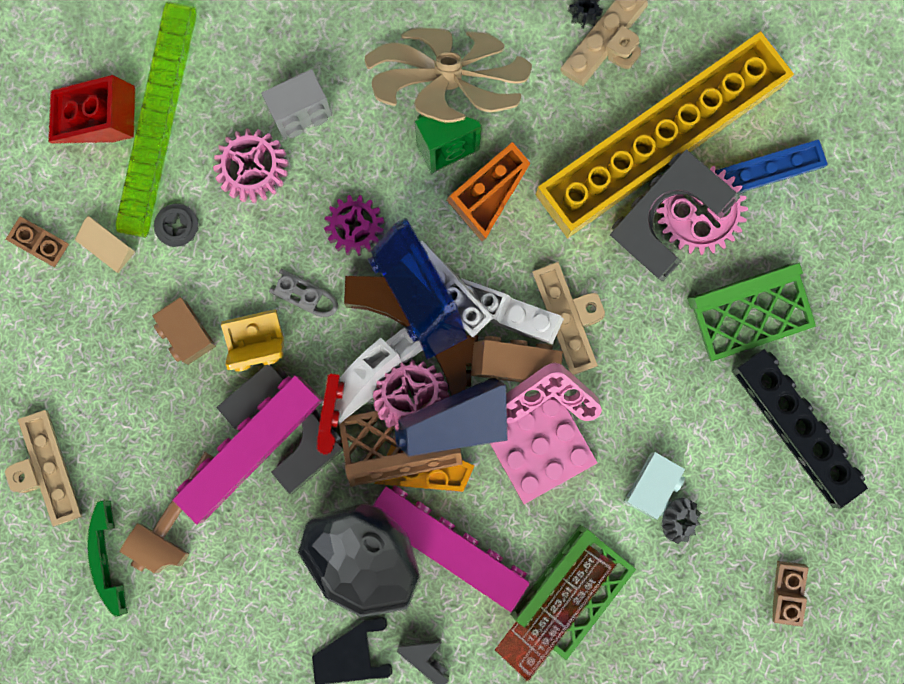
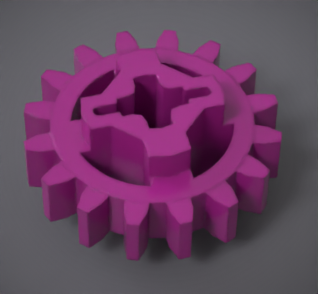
[324,195,384,256]

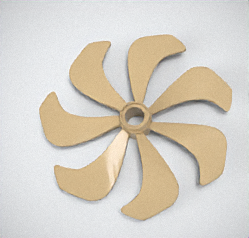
[365,28,532,123]

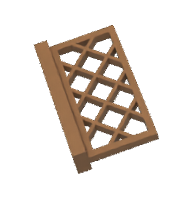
[339,400,462,487]

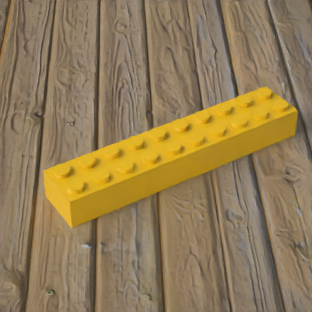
[536,31,794,239]

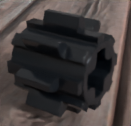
[568,0,603,29]

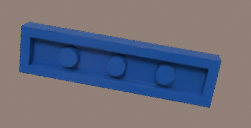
[715,139,828,194]

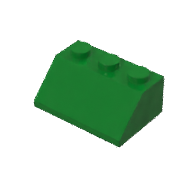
[414,114,482,174]

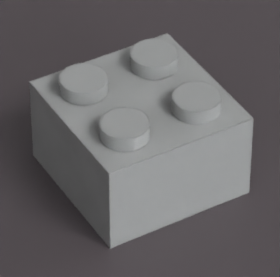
[261,69,332,138]

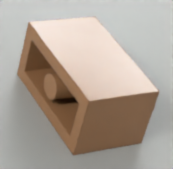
[152,297,216,365]

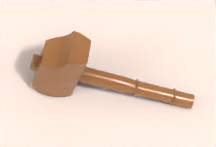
[119,452,214,574]

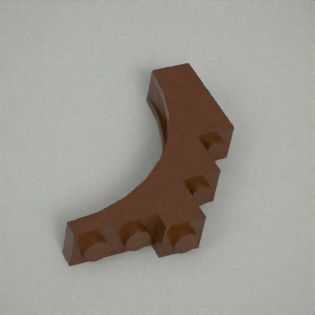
[344,276,478,396]

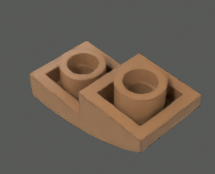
[5,216,69,268]
[773,561,809,627]

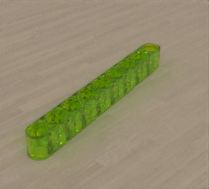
[116,1,196,238]

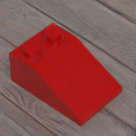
[48,75,135,144]

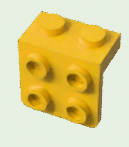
[221,309,284,372]

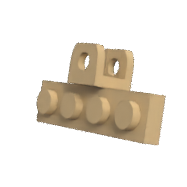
[560,0,648,86]
[532,262,605,375]
[5,410,83,527]

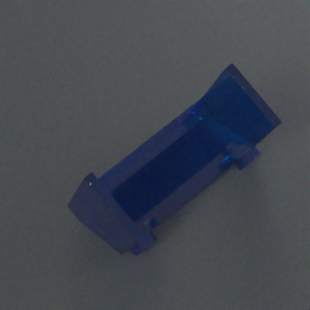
[368,218,467,360]

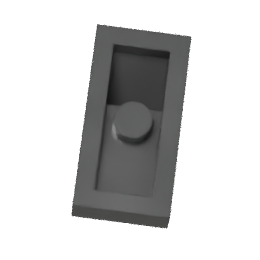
[397,639,449,684]

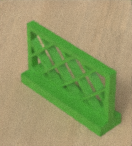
[687,263,816,362]
[510,525,636,661]

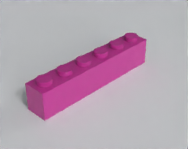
[173,375,324,525]
[373,485,530,612]

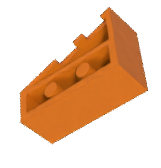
[446,142,530,241]

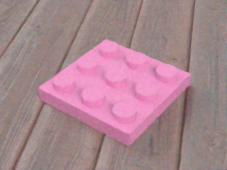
[490,397,598,504]

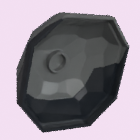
[298,504,420,617]

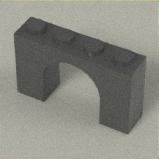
[610,150,740,281]
[216,364,343,494]

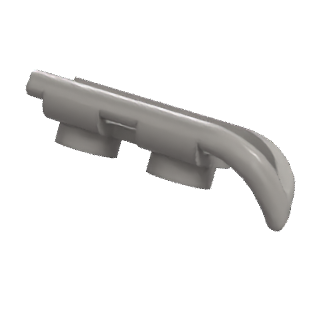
[269,268,338,317]

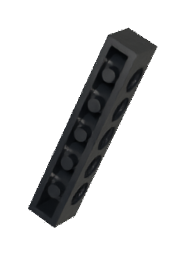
[731,349,869,509]

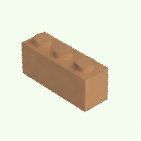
[471,336,563,383]

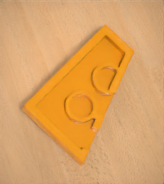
[374,437,475,492]

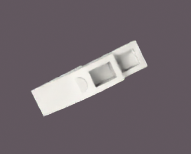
[403,241,494,337]
[461,278,564,344]
[322,327,423,424]

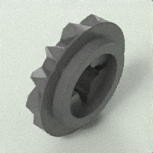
[154,204,199,247]
[662,498,701,544]

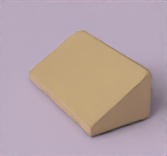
[75,216,135,273]

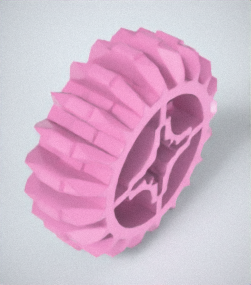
[213,128,288,203]
[373,359,449,430]

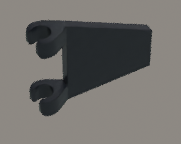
[312,617,393,684]

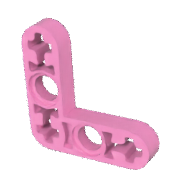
[506,363,602,423]

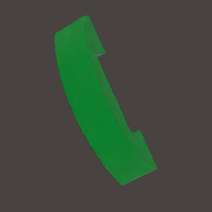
[87,500,128,617]

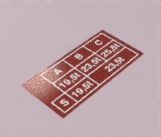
[495,545,617,682]

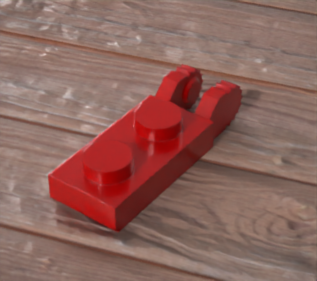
[316,373,345,455]

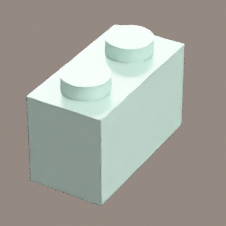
[624,452,685,520]

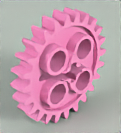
[656,166,748,255]

